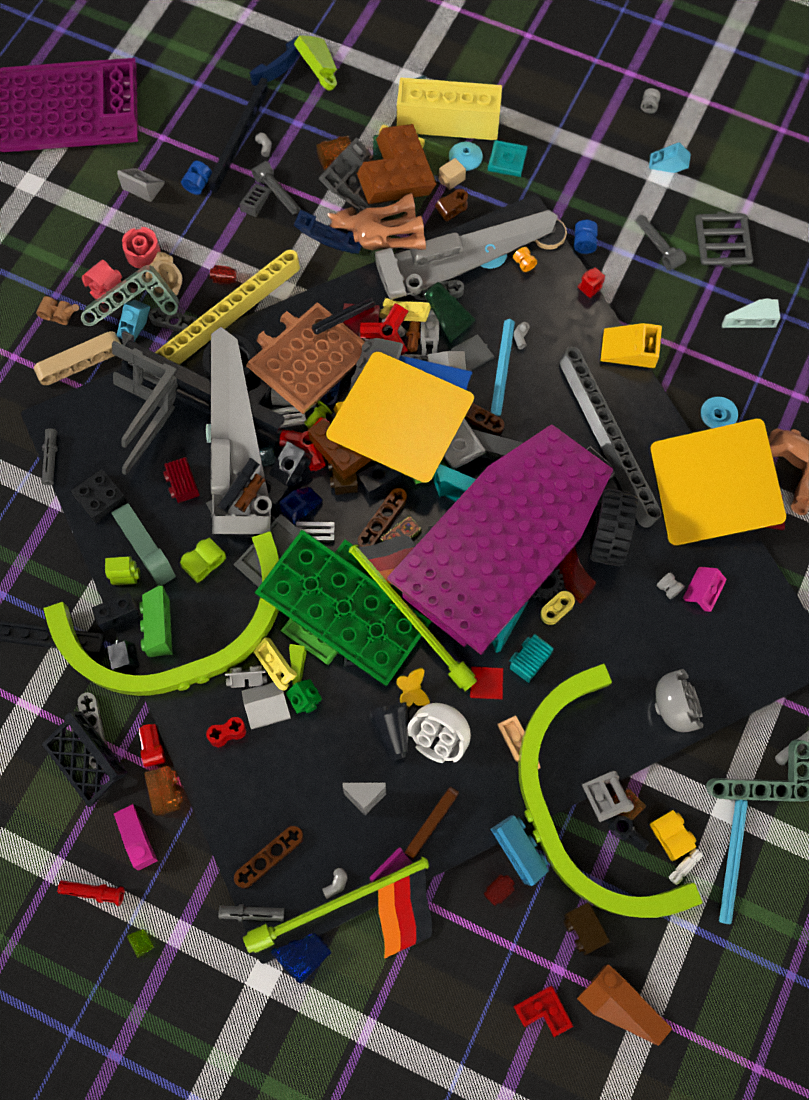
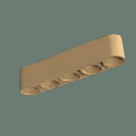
[34,331,121,385]

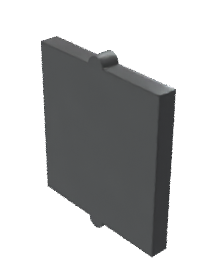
[451,334,494,371]

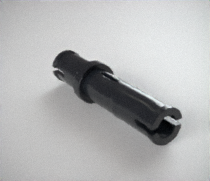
[217,458,260,513]

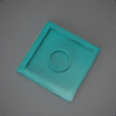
[488,140,528,177]

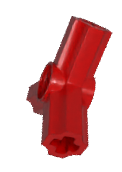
[360,303,409,355]
[279,417,330,471]

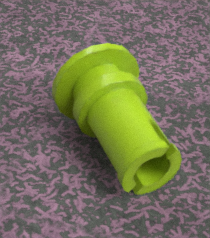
[304,401,332,429]

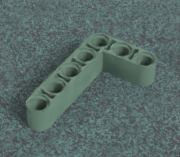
[81,265,179,326]
[112,503,176,586]
[706,739,809,802]

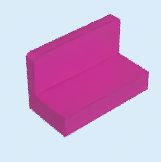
[683,567,727,612]

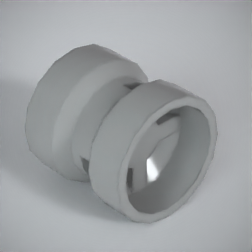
[641,88,660,113]
[656,572,685,600]

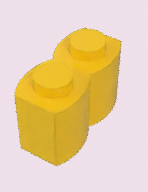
[649,810,696,861]

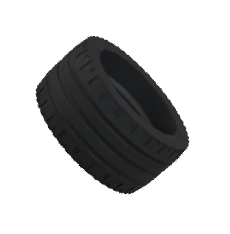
[202,334,257,388]

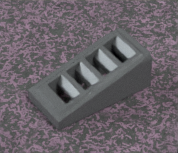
[240,183,271,217]

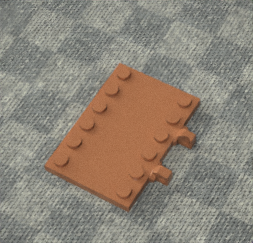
[247,302,365,414]

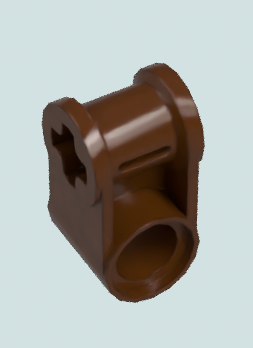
[435,189,468,221]

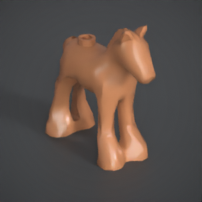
[327,193,426,250]
[768,429,809,515]

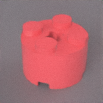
[122,227,161,268]
[82,260,122,303]

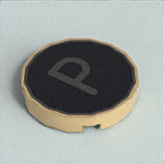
[535,219,567,250]

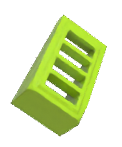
[289,644,307,685]

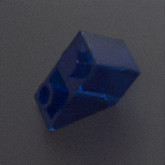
[279,487,323,524]

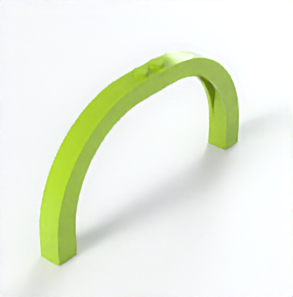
[43,531,280,696]
[518,664,703,918]

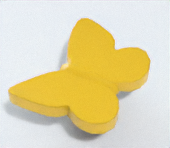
[396,668,430,707]

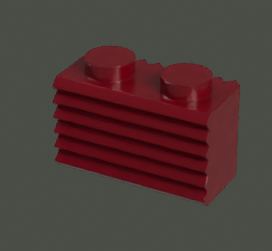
[163,457,200,503]

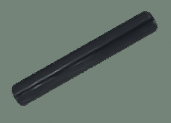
[311,297,375,335]

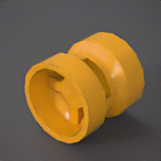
[513,247,537,272]

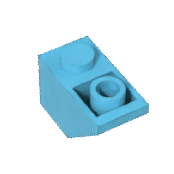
[649,142,691,173]
[117,300,150,341]

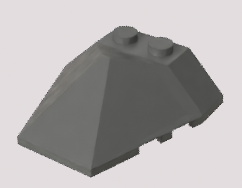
[319,137,394,211]

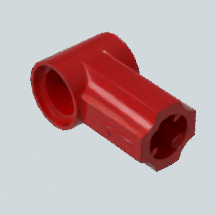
[138,724,166,768]

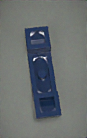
[250,35,300,86]
[294,210,361,254]

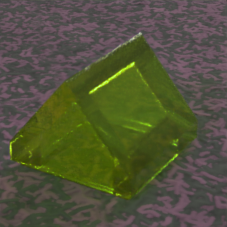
[127,929,154,958]

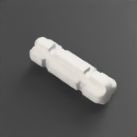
[669,848,703,885]

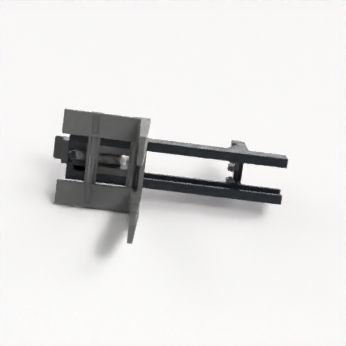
[112,331,285,475]

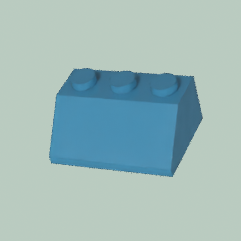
[491,815,549,886]

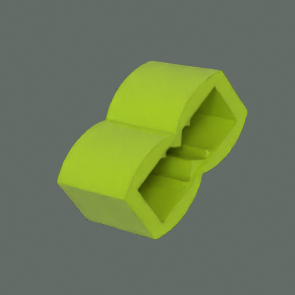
[180,537,226,583]
[105,556,140,585]

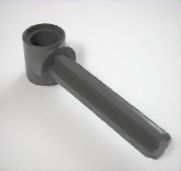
[251,161,301,215]
[636,215,686,271]

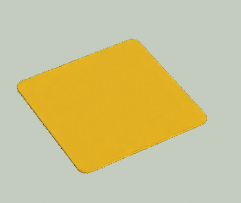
[326,352,474,483]
[651,419,786,545]

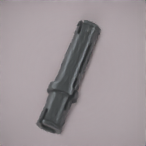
[41,429,58,485]
[219,904,285,922]

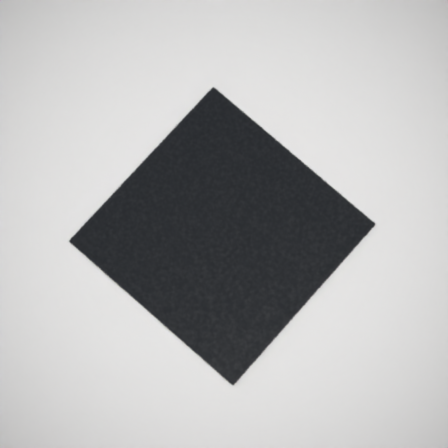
[21,194,809,964]

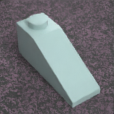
[722,298,780,328]

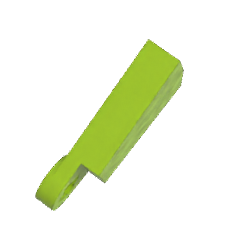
[294,35,337,91]

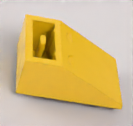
[600,323,662,368]

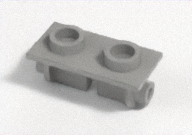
[225,665,267,688]

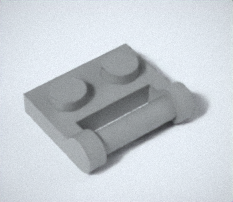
[582,771,634,822]

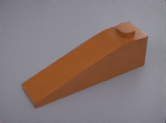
[577,964,672,1046]

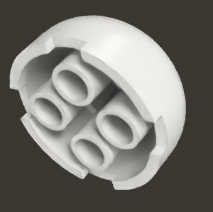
[408,703,471,763]

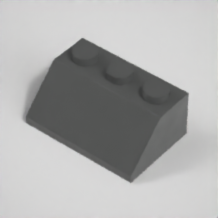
[350,338,404,390]

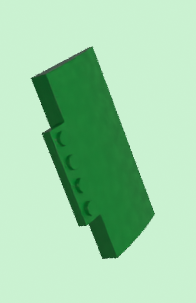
[255,530,432,686]

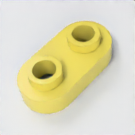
[540,591,575,625]

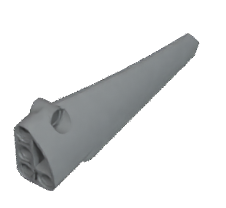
[375,210,558,300]
[211,327,272,534]

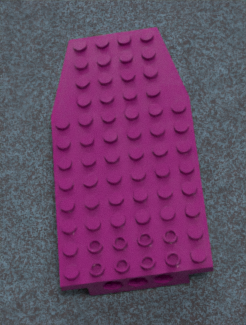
[0,58,138,152]
[387,424,613,654]

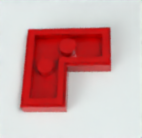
[513,985,573,1037]

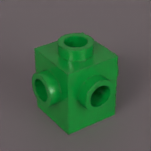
[286,679,322,714]

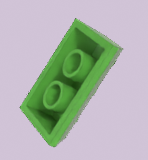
[139,586,172,657]

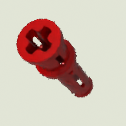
[58,880,125,906]

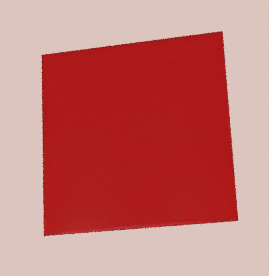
[470,667,503,699]

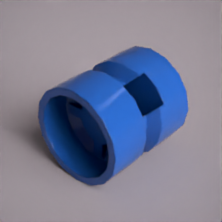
[181,161,212,195]
[574,220,598,254]

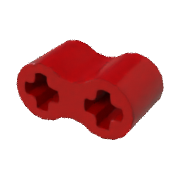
[206,717,247,747]

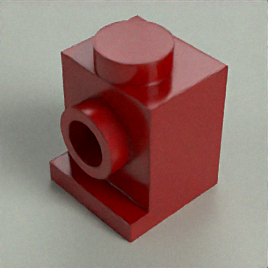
[577,267,605,298]

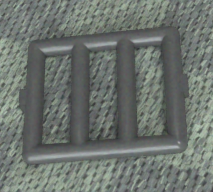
[695,211,753,267]

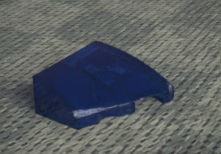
[270,933,332,985]

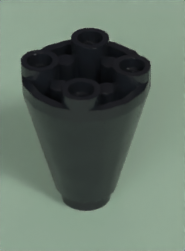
[369,702,409,760]

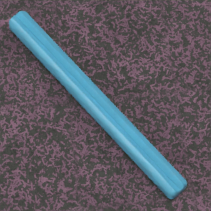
[491,319,515,416]
[719,799,748,924]

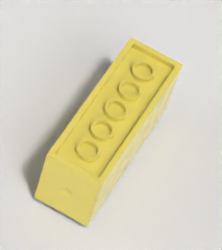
[397,78,502,140]

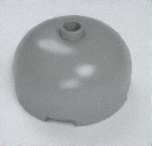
[655,669,703,732]

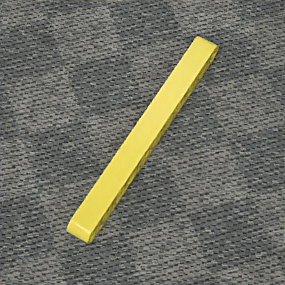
[155,250,300,365]

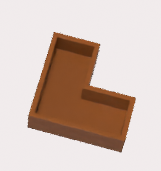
[357,124,436,204]

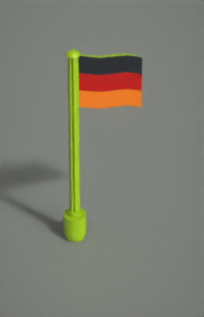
[349,536,477,691]
[243,857,432,959]

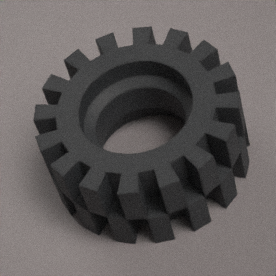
[533,568,564,602]

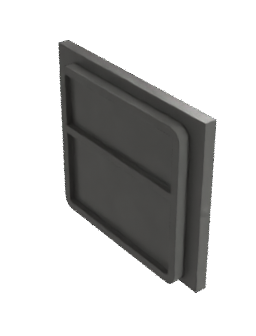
[233,514,300,587]

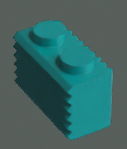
[509,634,554,683]

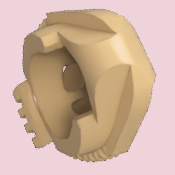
[145,252,182,296]

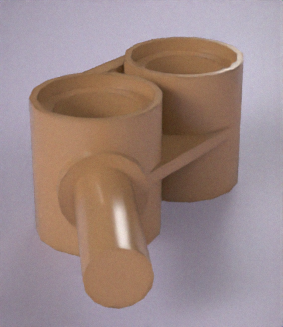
[36,296,79,325]

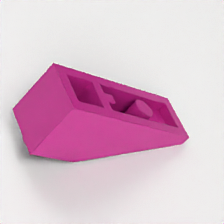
[114,804,158,871]

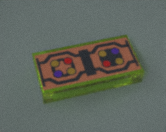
[380,515,422,542]

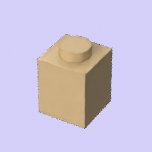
[438,158,466,190]

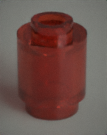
[210,265,236,284]
[483,874,515,906]

